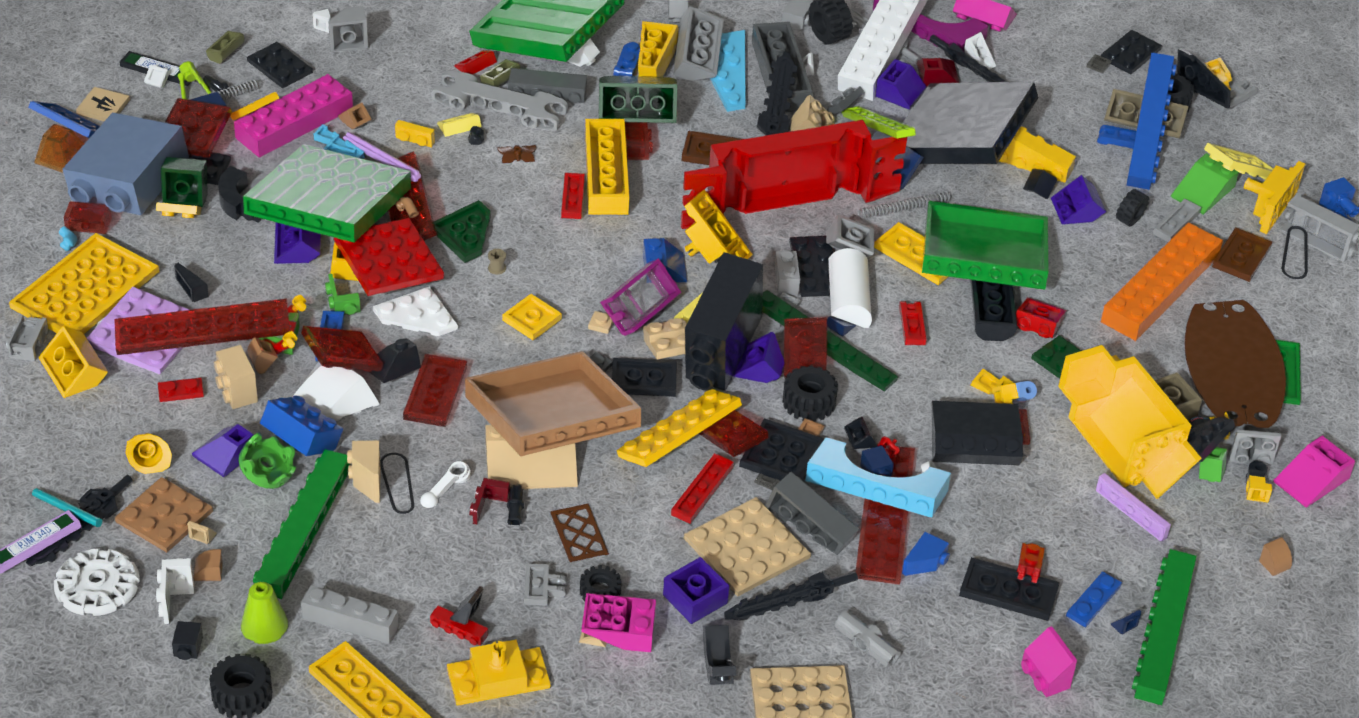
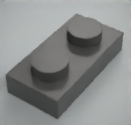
[827,86,864,115]

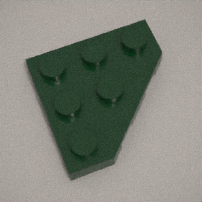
[429,200,491,263]

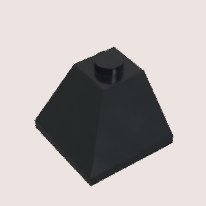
[363,338,421,383]

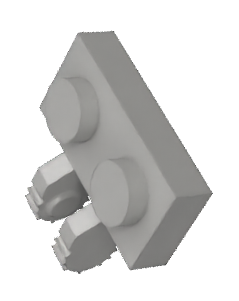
[524,564,567,606]

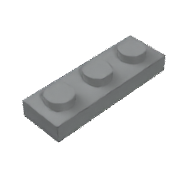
[1153,199,1201,242]

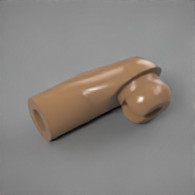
[395,197,419,218]

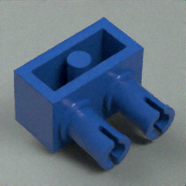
[1319,177,1359,222]

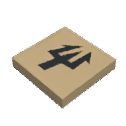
[76,87,130,121]

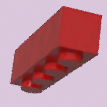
[430,606,488,646]

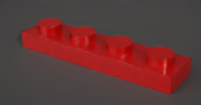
[671,453,734,524]

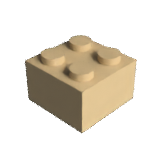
[214,345,258,409]

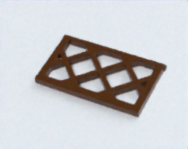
[550,503,609,562]

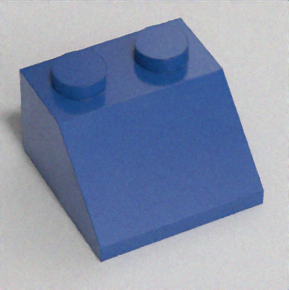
[643,238,687,283]

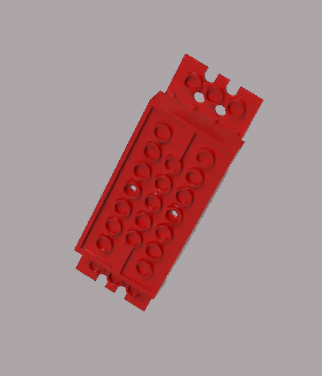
[681,120,907,229]

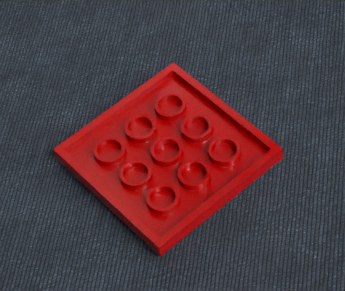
[334,218,444,296]

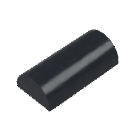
[970,280,1017,341]

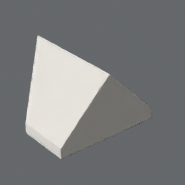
[964,32,996,70]

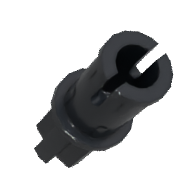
[507,484,524,526]

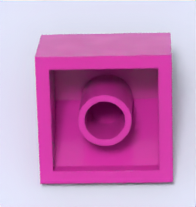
[1021,626,1077,697]

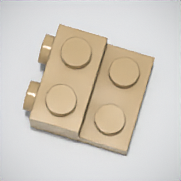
[643,318,687,359]

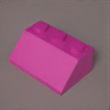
[953,0,1017,32]

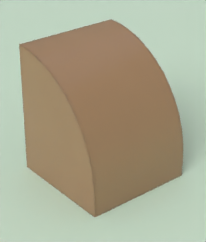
[338,102,371,129]
[248,337,278,374]
[1259,537,1292,576]
[193,549,223,581]

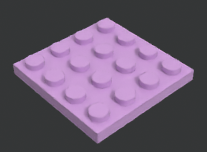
[87,287,206,374]

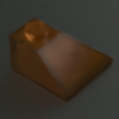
[34,124,84,173]

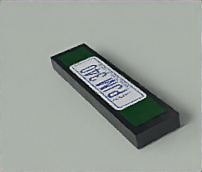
[120,51,191,86]

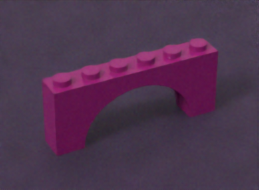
[873,0,988,52]

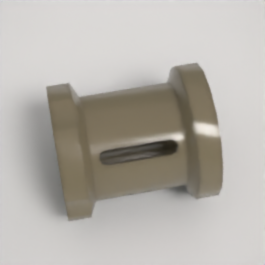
[488,249,506,275]

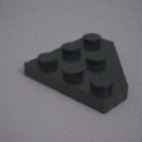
[1187,417,1235,462]

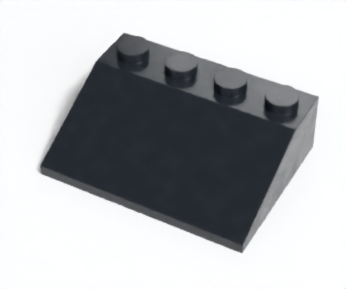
[931,401,1023,466]

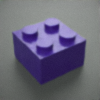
[663,557,729,624]

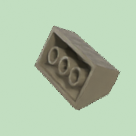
[1104,89,1188,139]

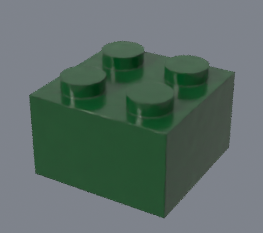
[161,157,208,207]

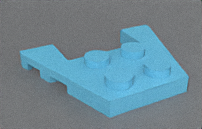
[313,124,365,159]

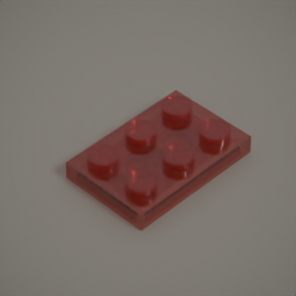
[784,317,827,378]
[698,410,769,457]

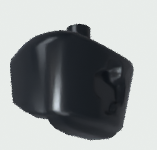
[468,126,484,145]

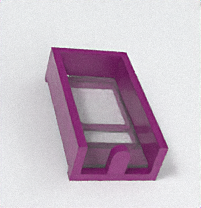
[600,258,681,336]

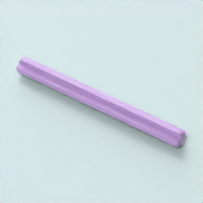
[343,132,421,182]

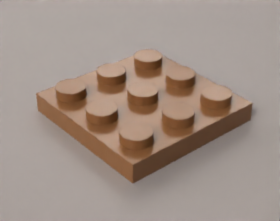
[115,477,213,553]

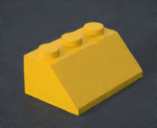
[38,325,108,398]

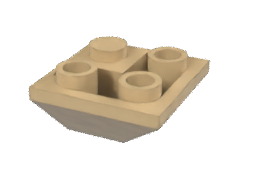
[790,95,835,131]

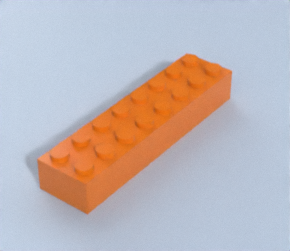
[1101,222,1223,341]

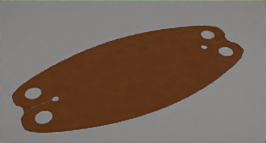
[1185,300,1286,428]

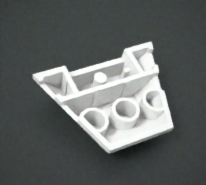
[293,357,380,421]

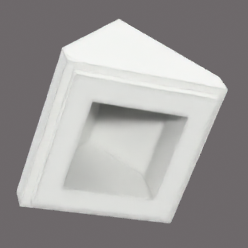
[313,9,331,33]
[802,52,814,75]

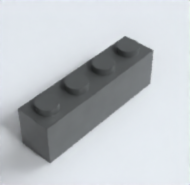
[508,68,587,103]

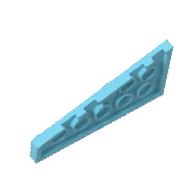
[710,30,745,112]

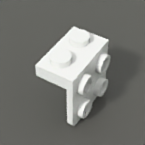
[156,558,194,624]

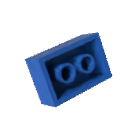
[260,395,344,456]

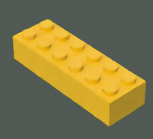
[585,119,629,215]

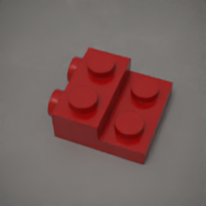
[1016,297,1066,338]

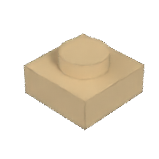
[588,311,613,334]

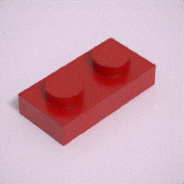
[158,377,204,402]

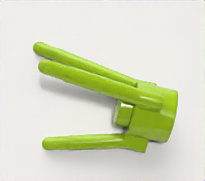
[177,61,211,102]

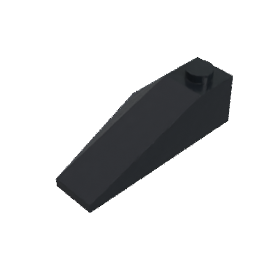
[1177,48,1231,109]

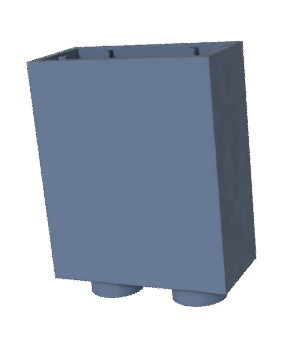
[63,112,189,215]

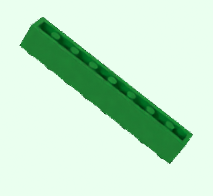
[253,449,350,599]
[1131,549,1197,705]

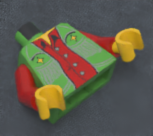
[248,295,306,355]

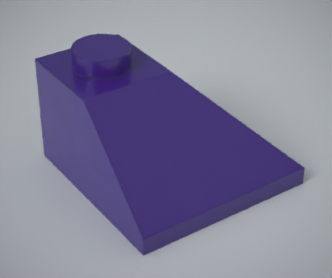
[733,332,784,383]

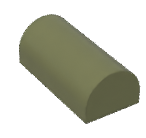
[206,31,244,64]
[480,59,520,87]

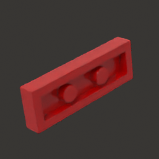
[561,173,585,219]

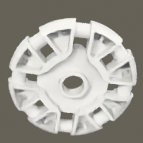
[54,548,140,616]

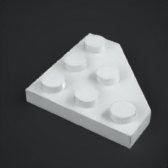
[373,286,458,336]

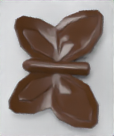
[497,145,536,163]

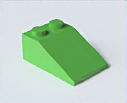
[1171,153,1239,215]

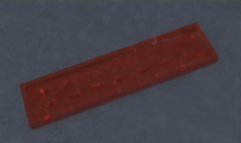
[114,298,290,355]
[855,443,915,585]

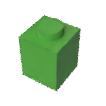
[1199,447,1227,482]

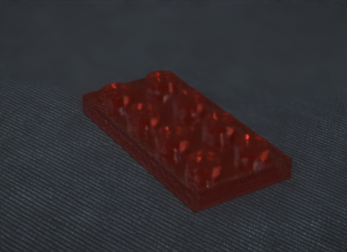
[403,354,467,427]

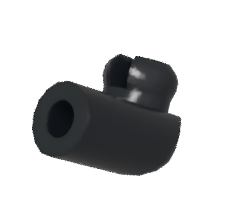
[203,75,229,94]

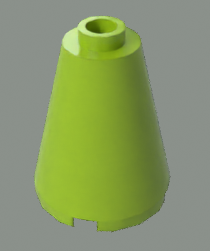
[241,582,288,644]

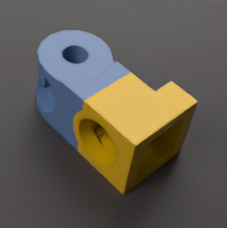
[992,381,1037,404]

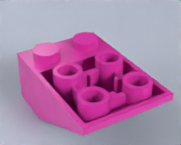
[1273,436,1355,508]
[581,593,656,652]

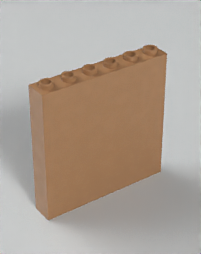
[465,351,641,457]

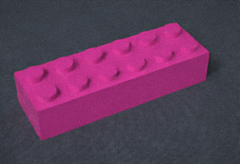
[234,74,353,158]

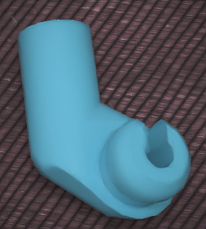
[59,226,77,251]

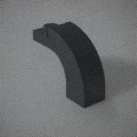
[218,166,262,223]
[703,624,736,685]

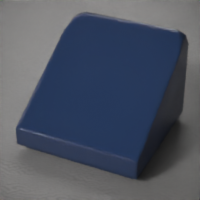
[827,316,856,337]
[1111,609,1142,635]

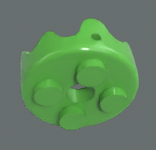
[239,433,296,489]

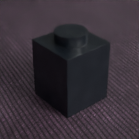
[172,621,203,660]

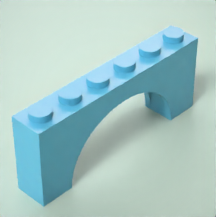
[806,437,951,518]

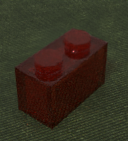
[625,122,653,160]
[63,201,112,234]

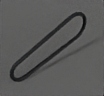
[1281,226,1308,279]
[380,453,414,514]

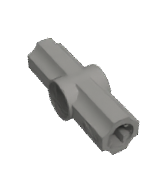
[835,611,901,667]

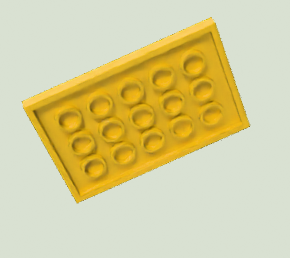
[9,233,159,334]

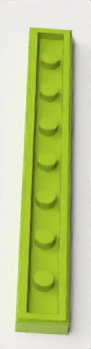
[842,106,916,138]

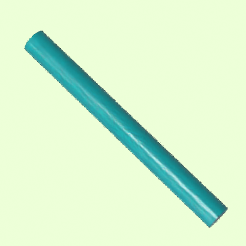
[32,488,103,527]

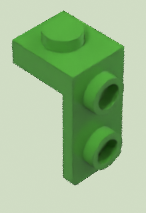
[325,274,360,315]

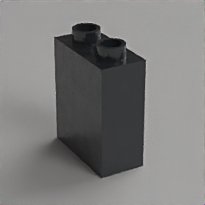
[685,252,763,391]

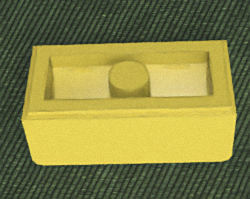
[437,113,481,137]

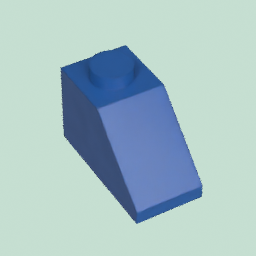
[902,532,950,576]

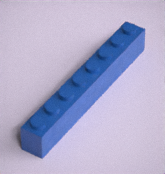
[1126,53,1177,190]

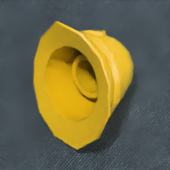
[125,433,172,474]

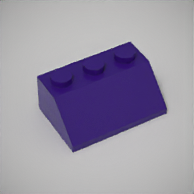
[274,222,321,264]

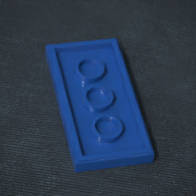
[28,101,100,138]

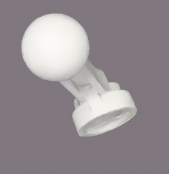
[420,461,471,508]

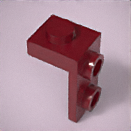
[469,478,510,525]

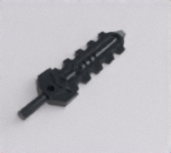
[929,35,1008,82]
[757,51,798,136]
[26,475,133,567]
[724,571,858,621]

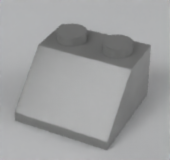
[328,6,368,52]
[826,214,874,257]

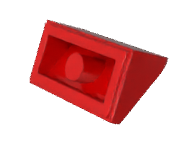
[454,50,497,75]

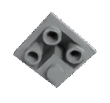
[1229,430,1281,465]

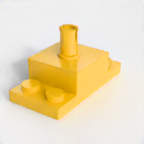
[1244,161,1305,234]
[684,189,753,264]
[447,639,550,706]

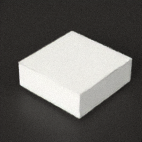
[144,65,170,88]

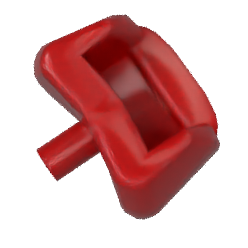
[877,436,900,459]

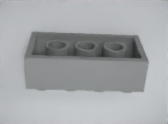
[673,6,724,81]

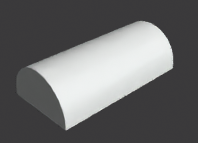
[828,248,872,328]

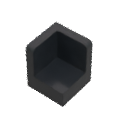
[1023,169,1057,199]

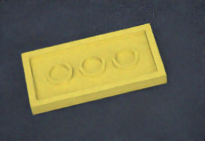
[1204,143,1274,180]

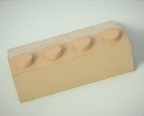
[485,425,578,489]

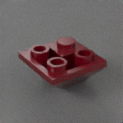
[917,58,960,88]

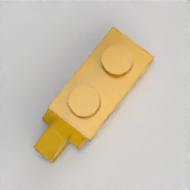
[1205,57,1232,90]

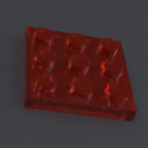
[165,98,232,158]
[301,326,383,372]

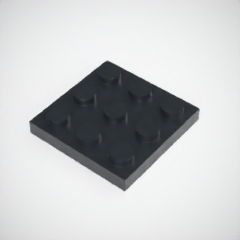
[739,418,824,482]

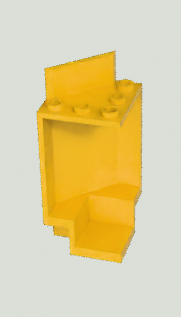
[1058,345,1202,499]

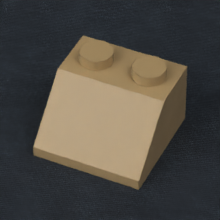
[347,440,381,503]

